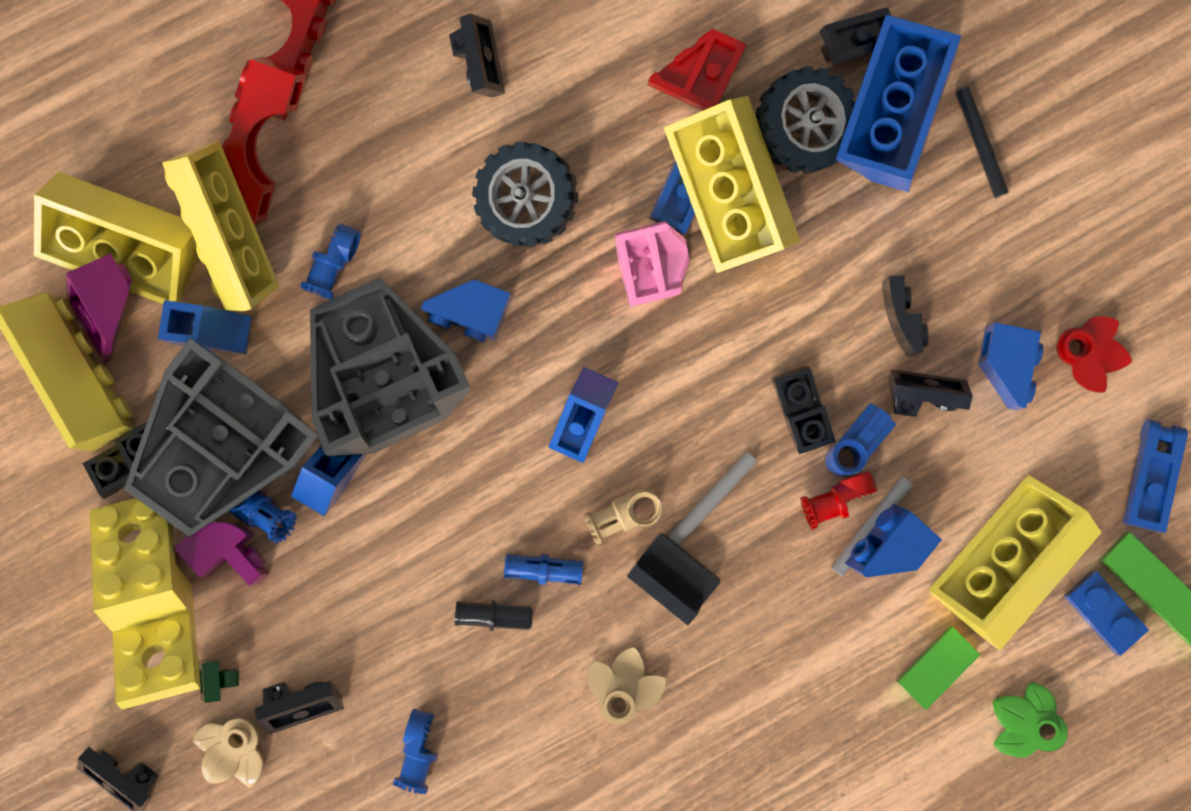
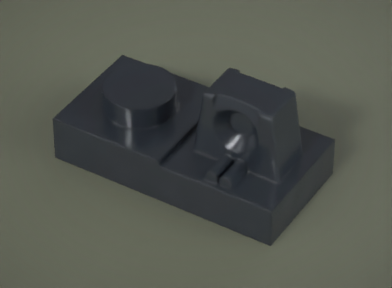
[820,7,891,65]
[449,13,505,98]
[888,369,973,417]
[255,681,344,734]
[77,747,159,811]

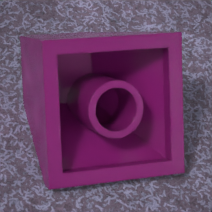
[66,254,133,363]

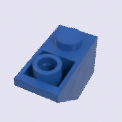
[421,279,512,343]
[158,300,252,355]
[978,322,1043,411]
[845,503,942,578]

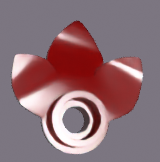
[1056,316,1132,393]

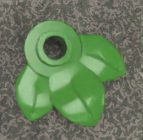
[993,682,1068,758]

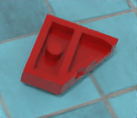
[648,28,747,111]

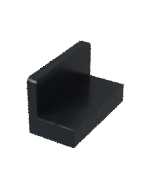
[627,533,721,626]

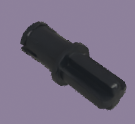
[455,600,533,631]

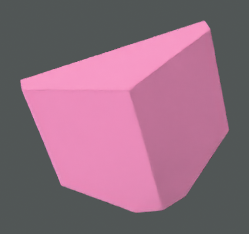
[615,221,690,307]

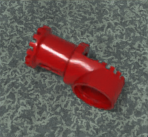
[800,471,878,530]

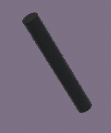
[955,87,1009,198]

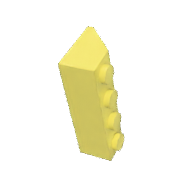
[664,96,801,273]
[162,141,280,311]
[34,172,198,304]
[0,292,135,452]
[928,475,1102,650]

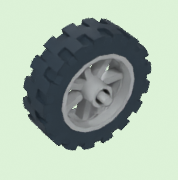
[755,66,855,174]
[472,142,579,247]

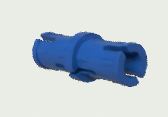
[504,553,584,585]

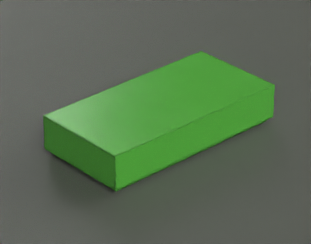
[896,626,980,710]

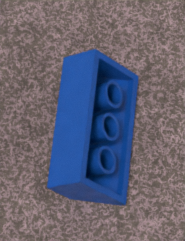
[836,15,961,193]

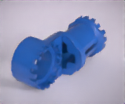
[300,223,361,300]
[228,490,297,543]
[393,708,438,794]

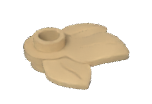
[588,647,666,725]
[192,717,264,788]

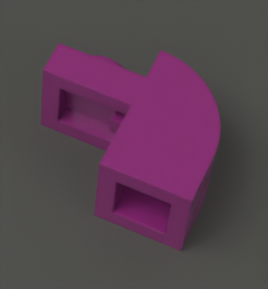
[174,522,269,586]

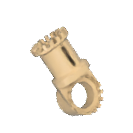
[583,488,662,546]

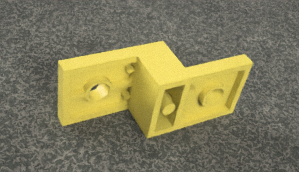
[90,498,200,709]

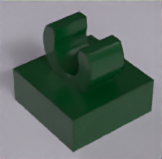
[198,659,239,703]

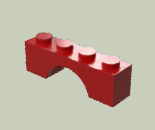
[234,0,336,121]
[222,57,307,224]

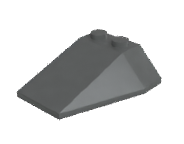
[310,278,471,456]
[124,338,318,537]

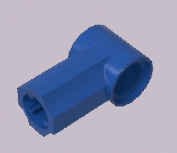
[825,403,896,477]

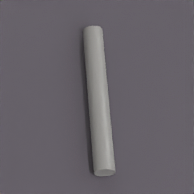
[668,452,757,546]
[831,476,914,577]

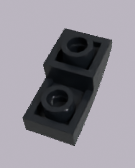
[882,275,928,357]
[771,366,836,454]
[82,422,147,499]

